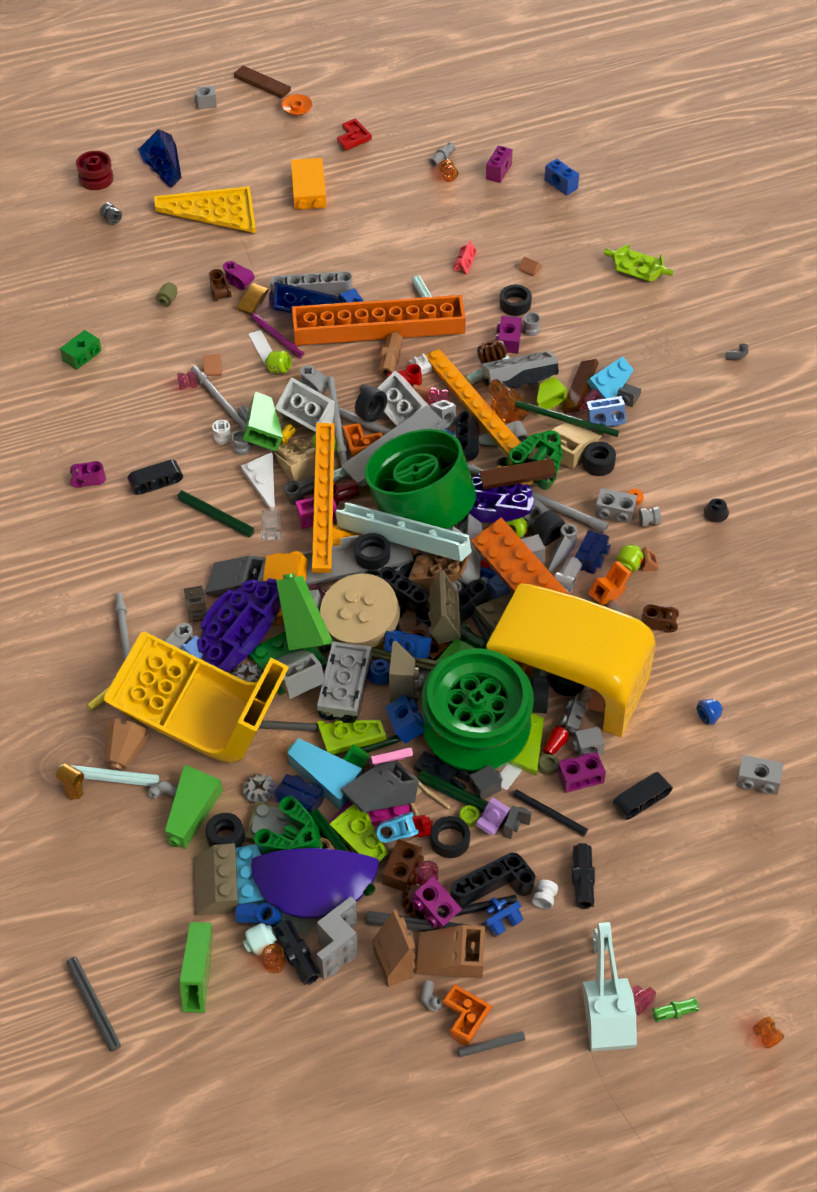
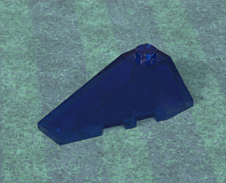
[138,129,182,188]
[268,281,339,313]

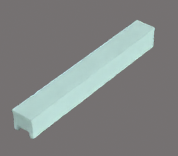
[335,502,472,561]

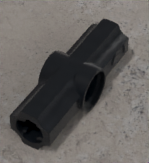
[572,843,595,909]
[273,920,321,985]

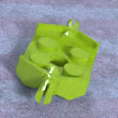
[603,244,674,281]

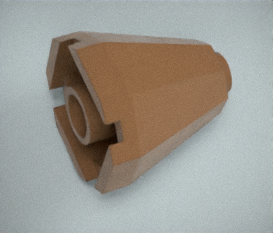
[105,718,149,771]

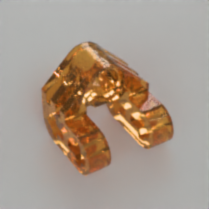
[488,379,530,425]

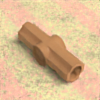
[378,332,403,379]

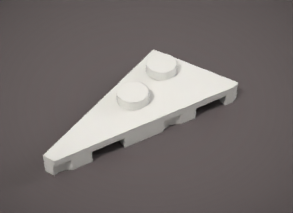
[241,452,275,512]

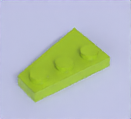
[508,713,544,776]
[317,720,387,755]
[330,804,388,864]

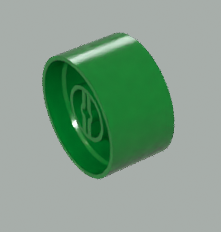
[364,429,476,529]

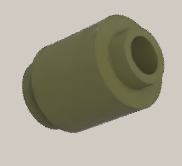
[156,282,177,307]

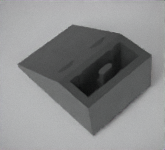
[205,555,266,596]
[341,761,419,812]

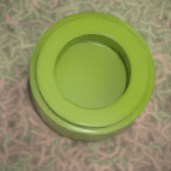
[459,805,480,827]

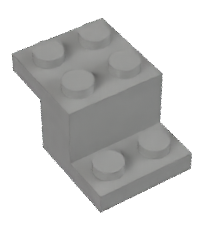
[317,896,358,980]

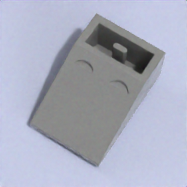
[266,649,326,699]

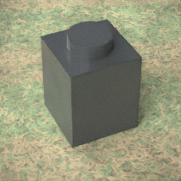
[469,765,503,799]

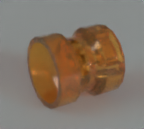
[438,159,458,182]
[262,944,285,973]
[753,1016,784,1049]

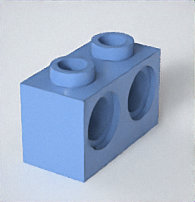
[586,396,626,426]

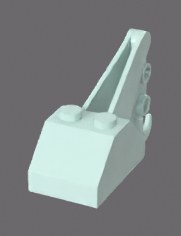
[582,922,637,1052]

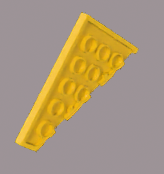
[154,186,256,233]

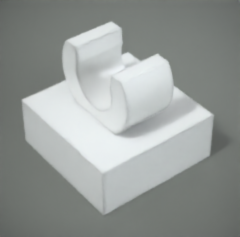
[409,353,432,374]

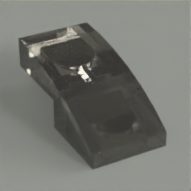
[184,586,207,623]

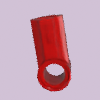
[387,364,422,387]

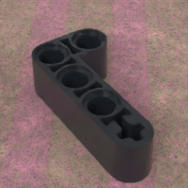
[450,852,535,908]

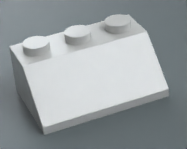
[378,371,431,426]
[275,377,335,432]

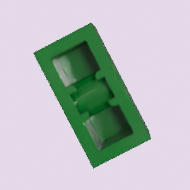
[60,330,102,370]

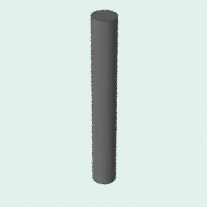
[259,720,318,731]
[458,1031,525,1057]

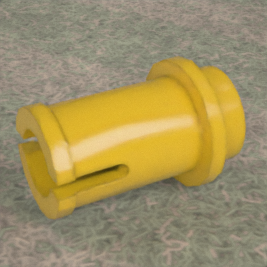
[279,424,296,446]

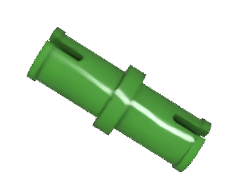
[652,997,699,1023]

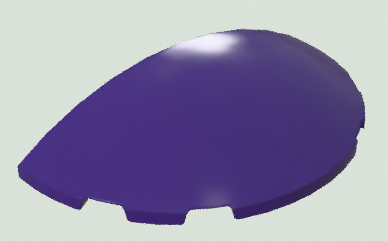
[469,473,534,523]
[198,578,281,672]
[251,848,379,919]

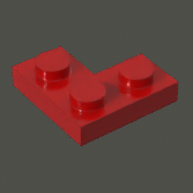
[337,118,372,151]

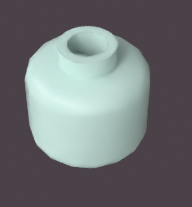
[243,923,277,956]

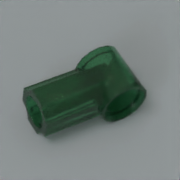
[449,621,488,649]

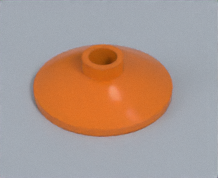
[282,94,313,115]

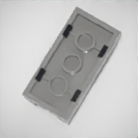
[481,351,559,392]
[317,641,372,723]

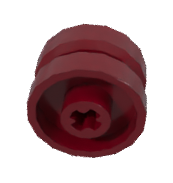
[76,151,114,190]

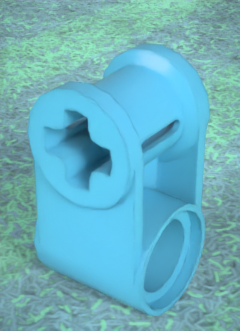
[376,812,419,843]

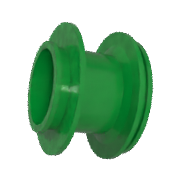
[422,648,534,772]

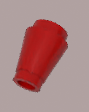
[542,726,569,755]

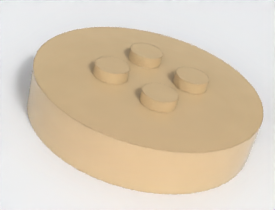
[320,574,400,648]

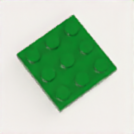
[248,631,328,696]

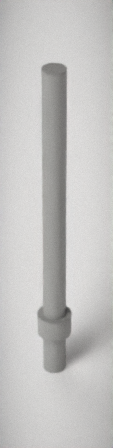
[191,366,246,430]
[327,376,348,465]
[115,593,130,661]

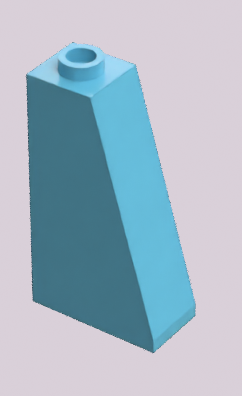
[287,738,362,809]

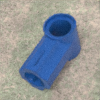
[235,903,282,927]

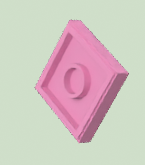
[367,748,413,767]

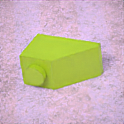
[536,377,567,415]

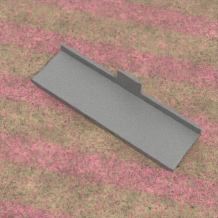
[341,405,447,487]
[302,535,414,585]

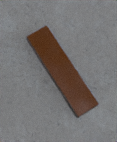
[234,66,291,98]
[561,359,599,414]
[480,458,556,490]

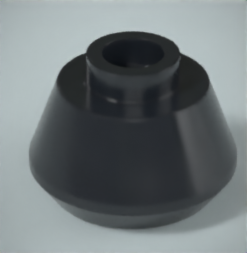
[704,498,729,522]

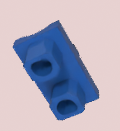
[482,898,523,937]

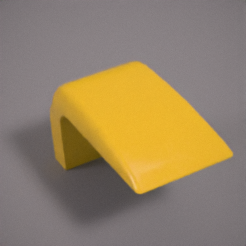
[486,583,656,737]
[104,632,289,763]

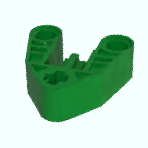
[506,430,563,490]
[254,796,323,854]

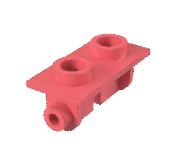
[453,240,477,275]

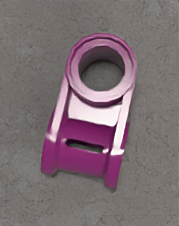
[223,261,255,290]
[70,461,106,488]

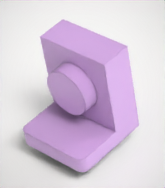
[476,797,510,836]

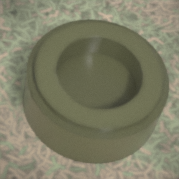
[538,754,559,775]

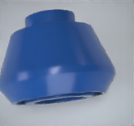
[368,659,390,685]
[696,699,723,725]

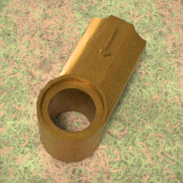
[56,763,84,800]

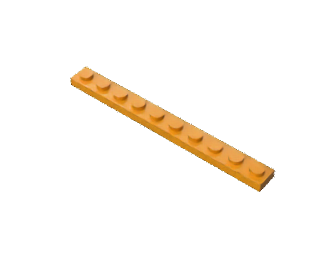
[425,348,521,460]
[312,423,335,573]

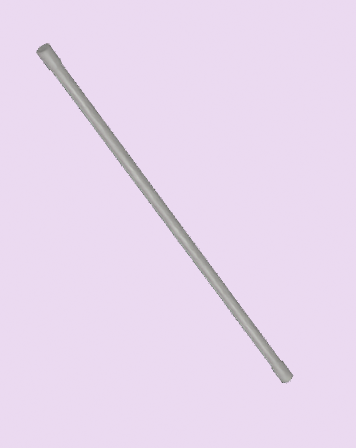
[339,407,609,533]

